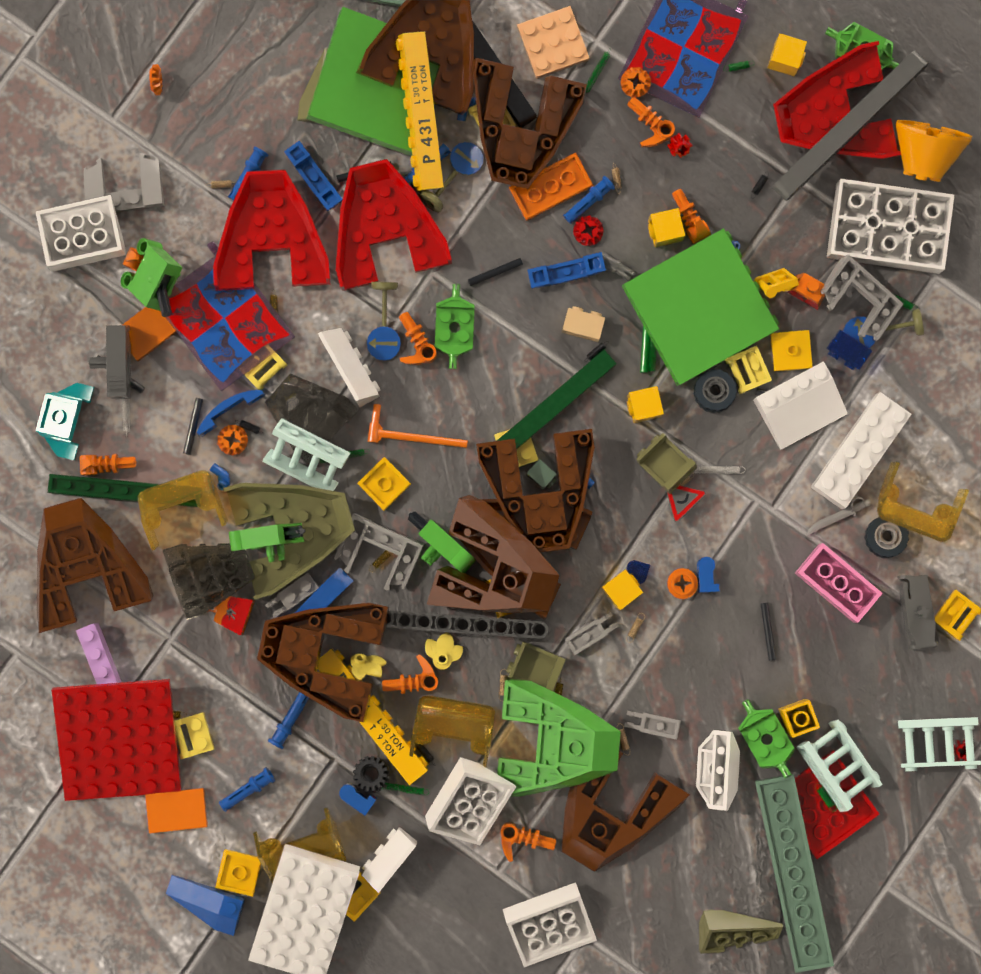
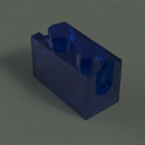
[826,329,872,370]

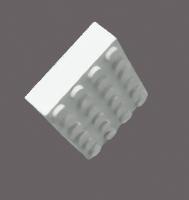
[827,179,954,274]
[248,844,360,974]

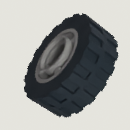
[864,515,909,558]

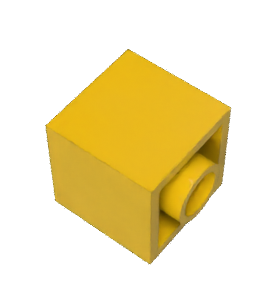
[767,33,807,76]
[648,208,685,248]
[627,386,664,423]
[601,569,643,610]
[778,699,820,738]

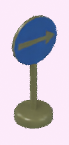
[419,142,484,213]
[367,282,401,361]
[843,309,924,350]

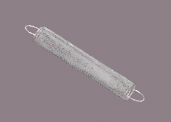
[122,399,130,437]
[698,466,745,474]

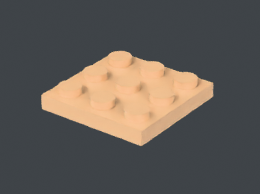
[517,6,590,79]

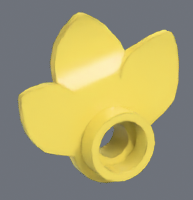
[425,632,463,670]
[350,654,387,680]

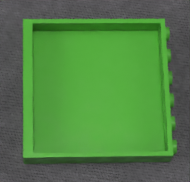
[306,7,439,156]
[622,228,779,386]

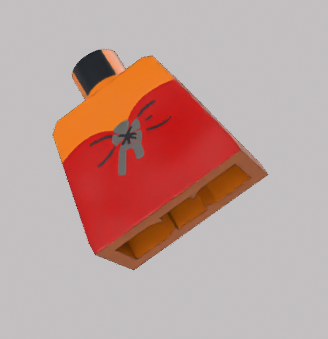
[786,273,825,310]
[206,595,255,635]

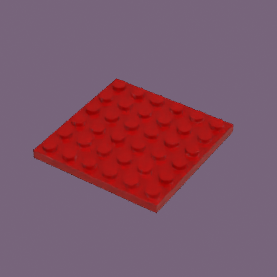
[51,679,182,801]

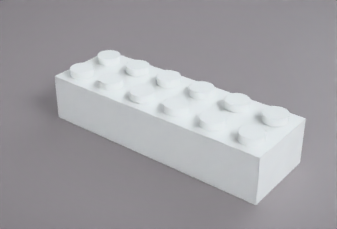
[811,392,911,509]

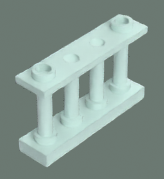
[262,418,350,491]
[898,717,981,771]
[796,720,883,812]

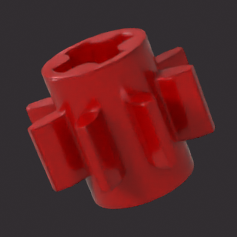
[667,133,693,158]
[954,739,967,761]

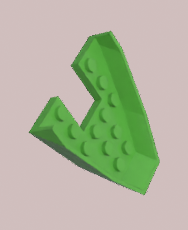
[497,679,621,797]

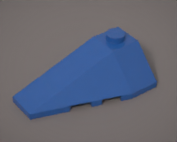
[166,875,246,936]

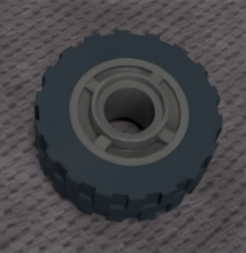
[693,369,737,413]

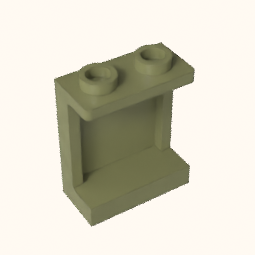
[636,433,697,494]
[506,641,566,691]

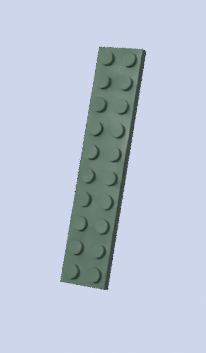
[755,773,834,973]

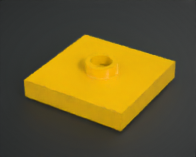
[770,330,813,372]
[357,457,411,511]
[215,849,263,897]

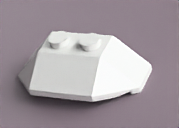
[696,730,740,811]

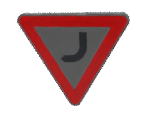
[666,485,706,522]

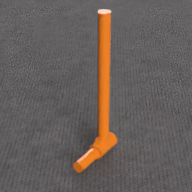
[367,404,468,448]

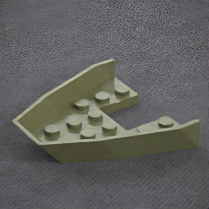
[223,483,355,600]

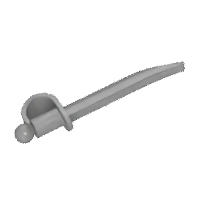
[806,495,871,536]

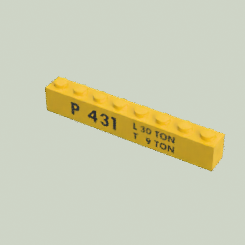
[396,32,444,191]
[317,648,429,785]

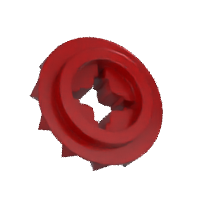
[573,215,604,246]

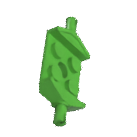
[825,22,899,71]
[434,284,475,369]
[738,699,795,779]

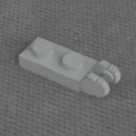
[265,573,319,618]
[565,612,619,655]
[624,710,681,740]

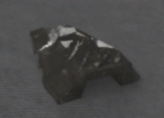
[265,374,360,466]
[162,543,255,620]

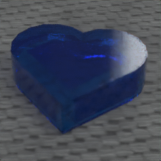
[626,560,650,584]

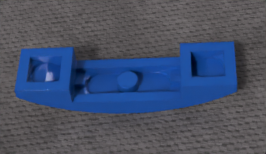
[284,141,343,211]
[527,252,606,289]
[197,390,265,437]
[295,568,354,613]

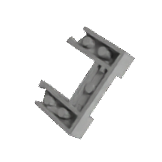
[84,153,165,212]
[821,255,903,341]
[334,513,424,590]

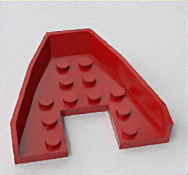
[773,41,901,159]
[336,159,452,291]
[213,170,331,291]

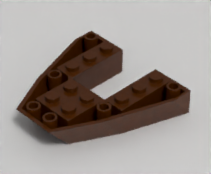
[473,58,587,189]
[476,429,595,552]
[427,495,560,613]
[257,603,390,722]
[561,750,690,872]

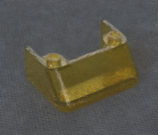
[877,462,969,542]
[138,470,228,550]
[409,695,495,767]
[253,808,347,883]

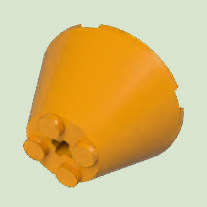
[896,120,972,182]

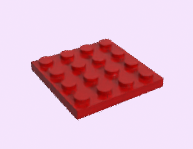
[794,750,879,859]

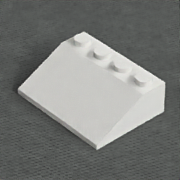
[36,195,126,272]
[318,328,380,407]
[753,361,848,450]
[425,757,516,845]
[503,882,597,967]

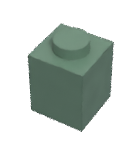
[526,459,557,490]

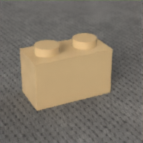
[562,306,605,342]

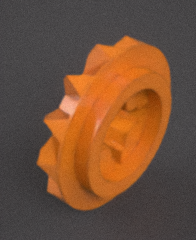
[149,64,163,95]
[621,67,651,98]
[217,425,248,455]
[667,568,698,599]

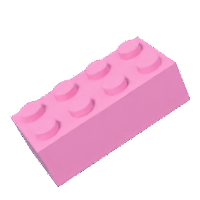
[795,543,882,623]

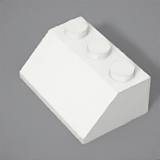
[362,827,417,893]

